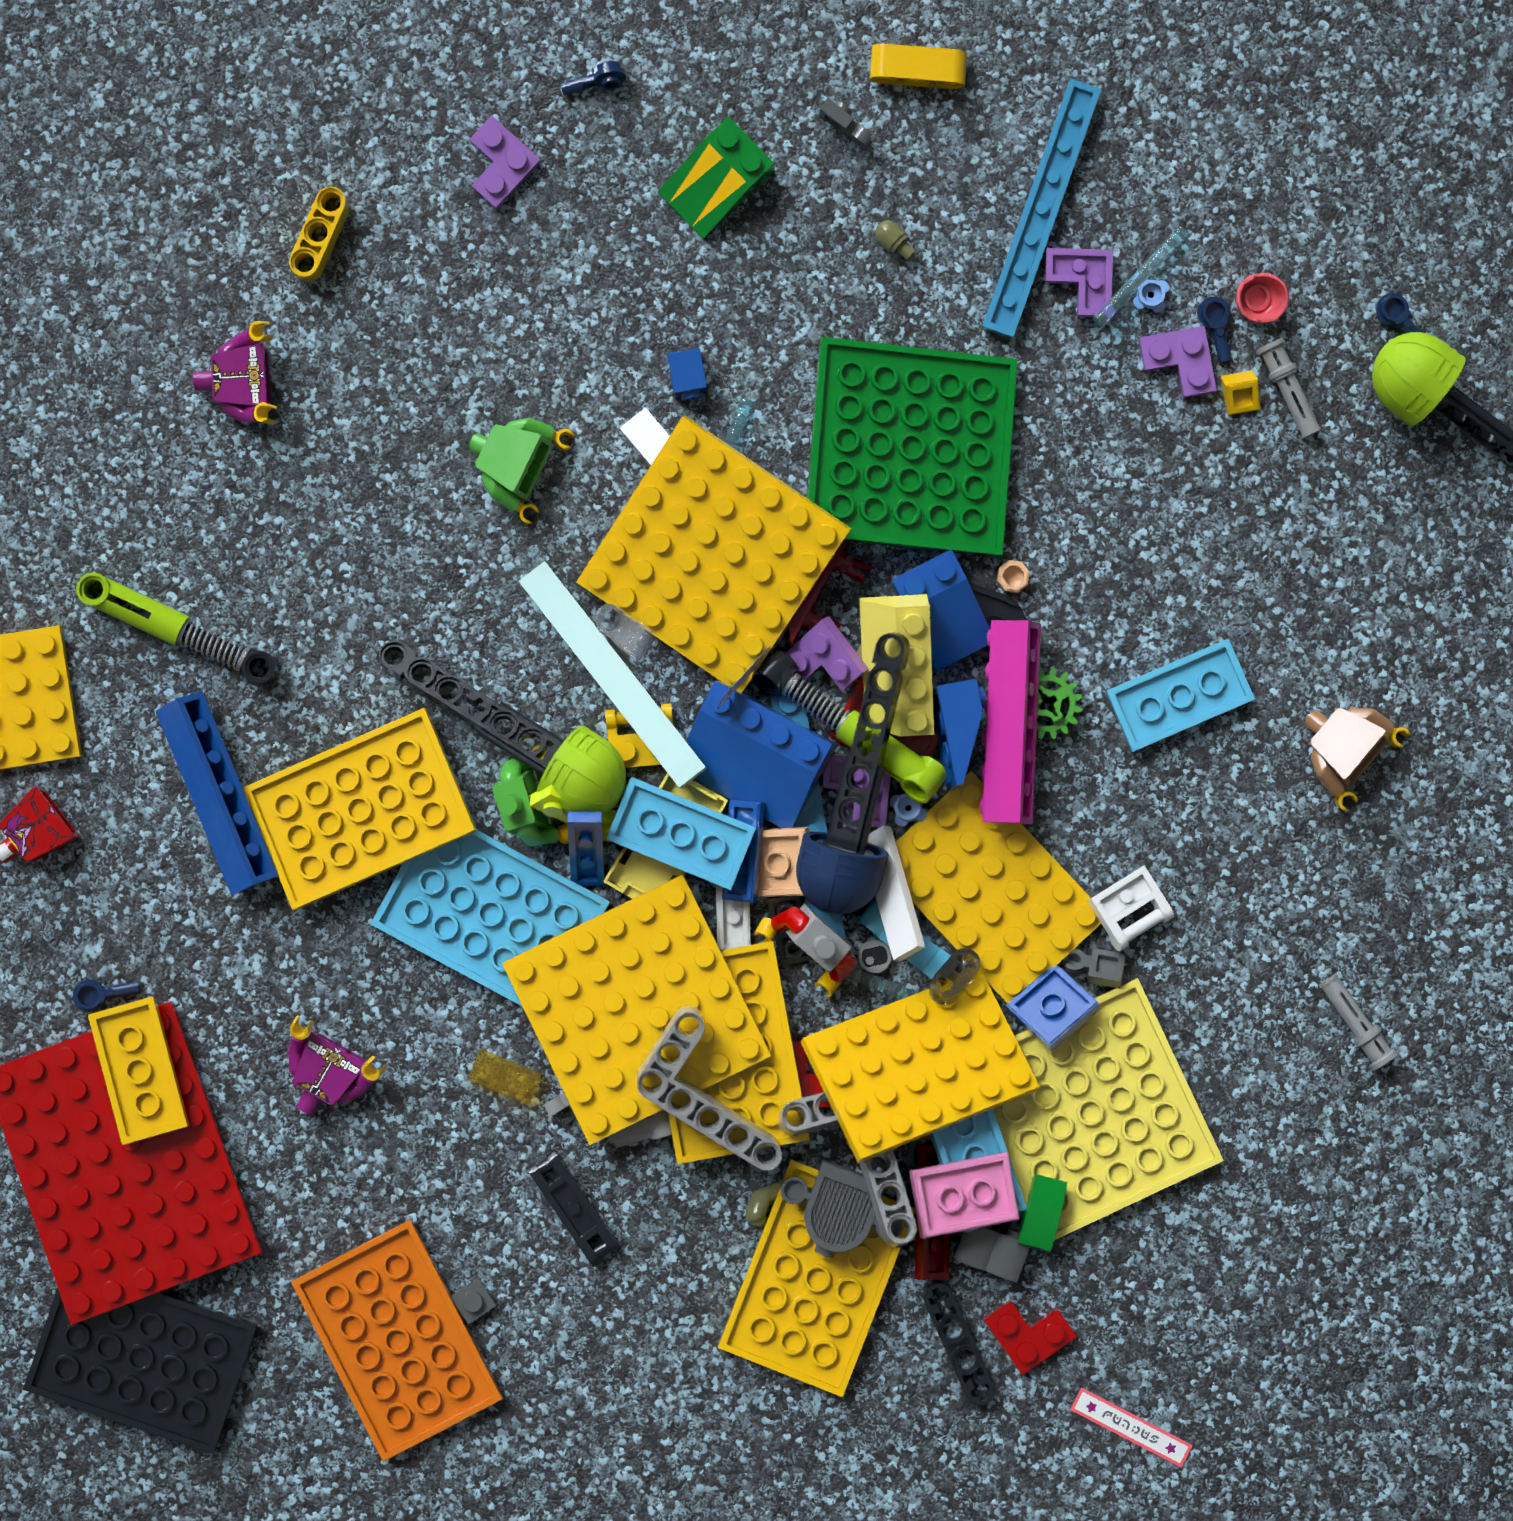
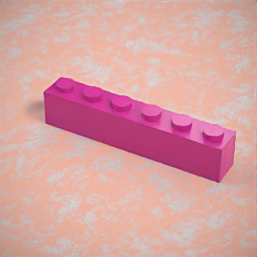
[980,620,1041,824]

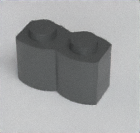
[953,1225,1029,1282]

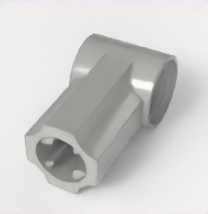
[612,1109,672,1148]

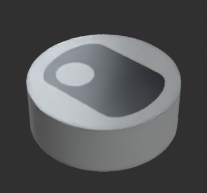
[858,940,891,973]

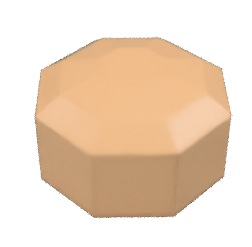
[997,560,1030,593]

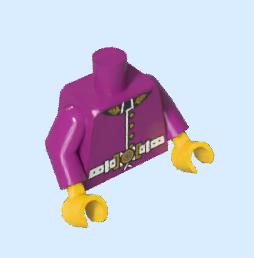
[193,321,277,425]
[288,1015,387,1116]

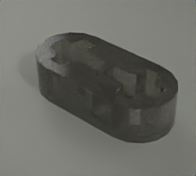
[929,948,980,1005]

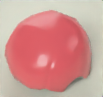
[1235,273,1290,323]

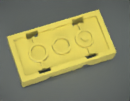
[603,773,729,899]

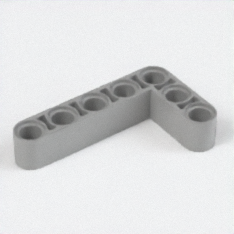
[637,1006,782,1171]
[778,1092,916,1248]

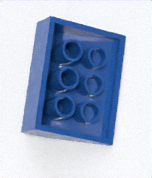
[686,680,838,828]

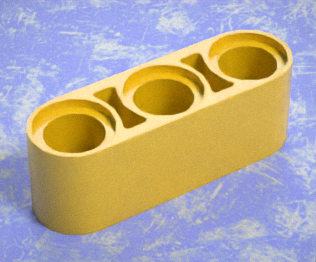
[869,44,967,89]
[289,186,350,283]

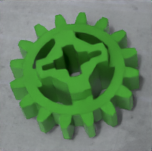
[1037,668,1083,740]

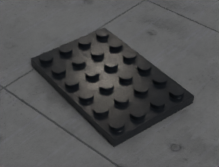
[23,1288,259,1454]

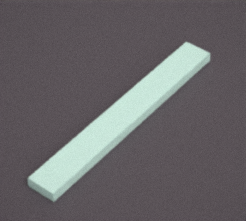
[519,561,707,789]

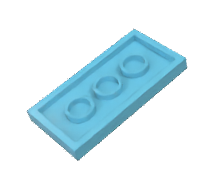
[1105,638,1255,752]
[606,777,756,890]
[929,1109,1026,1232]

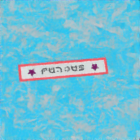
[716,626,789,711]
[1070,1387,1193,1468]

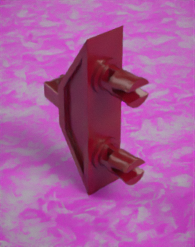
[789,541,872,647]

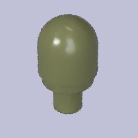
[875,220,916,261]

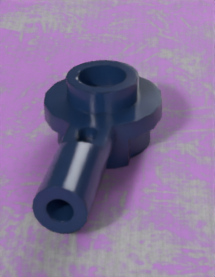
[561,61,626,96]
[1375,293,1422,333]
[1197,296,1232,363]
[73,979,141,1012]

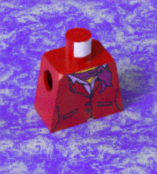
[0,786,80,864]

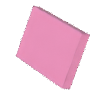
[909,1152,1019,1238]

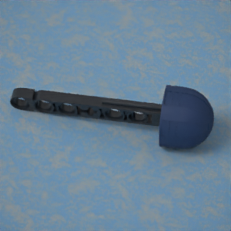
[796,632,910,914]

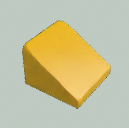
[1221,371,1260,415]

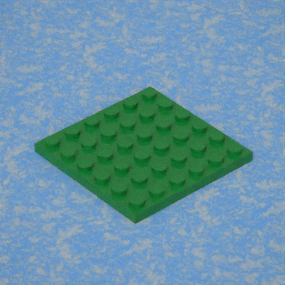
[807,337,1018,557]

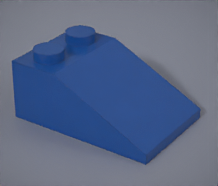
[890,549,990,672]
[933,679,986,792]

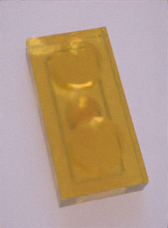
[467,1048,543,1105]

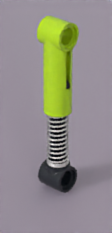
[76,572,280,686]
[752,650,947,803]

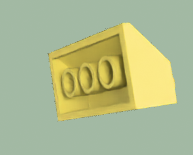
[859,594,934,736]

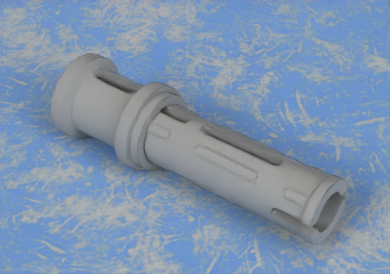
[1256,338,1321,438]
[1319,973,1398,1070]

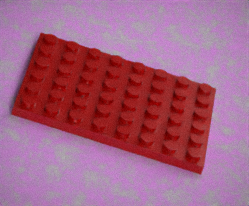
[0,1001,263,1325]

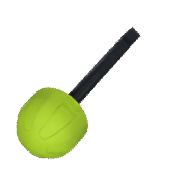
[1372,332,1513,468]
[379,641,626,816]

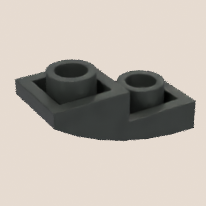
[767,895,813,966]

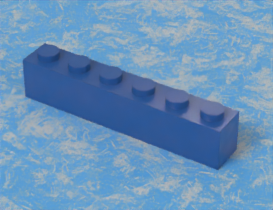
[155,691,279,896]

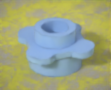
[1133,277,1169,313]
[890,794,927,827]

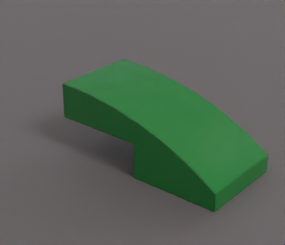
[1017,1174,1068,1252]

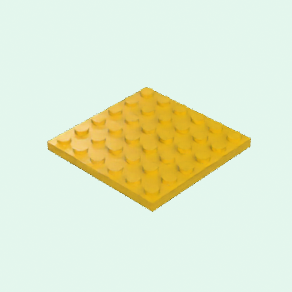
[576,415,852,693]
[502,874,772,1145]

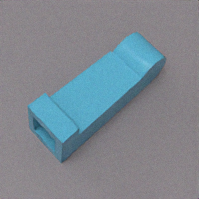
[858,901,951,980]

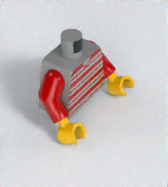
[754,903,857,998]

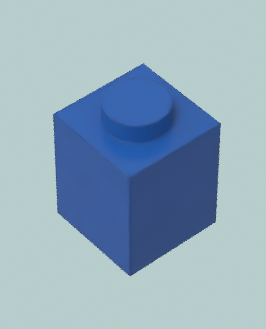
[667,348,707,401]

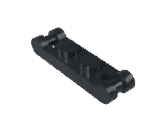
[526,1149,621,1267]

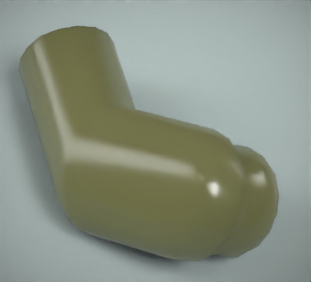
[746,1181,781,1226]

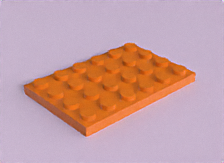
[291,1219,503,1462]

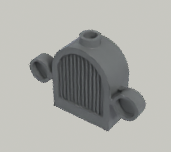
[781,1159,903,1258]

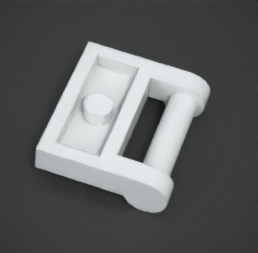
[1087,865,1174,951]

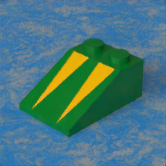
[658,116,775,240]

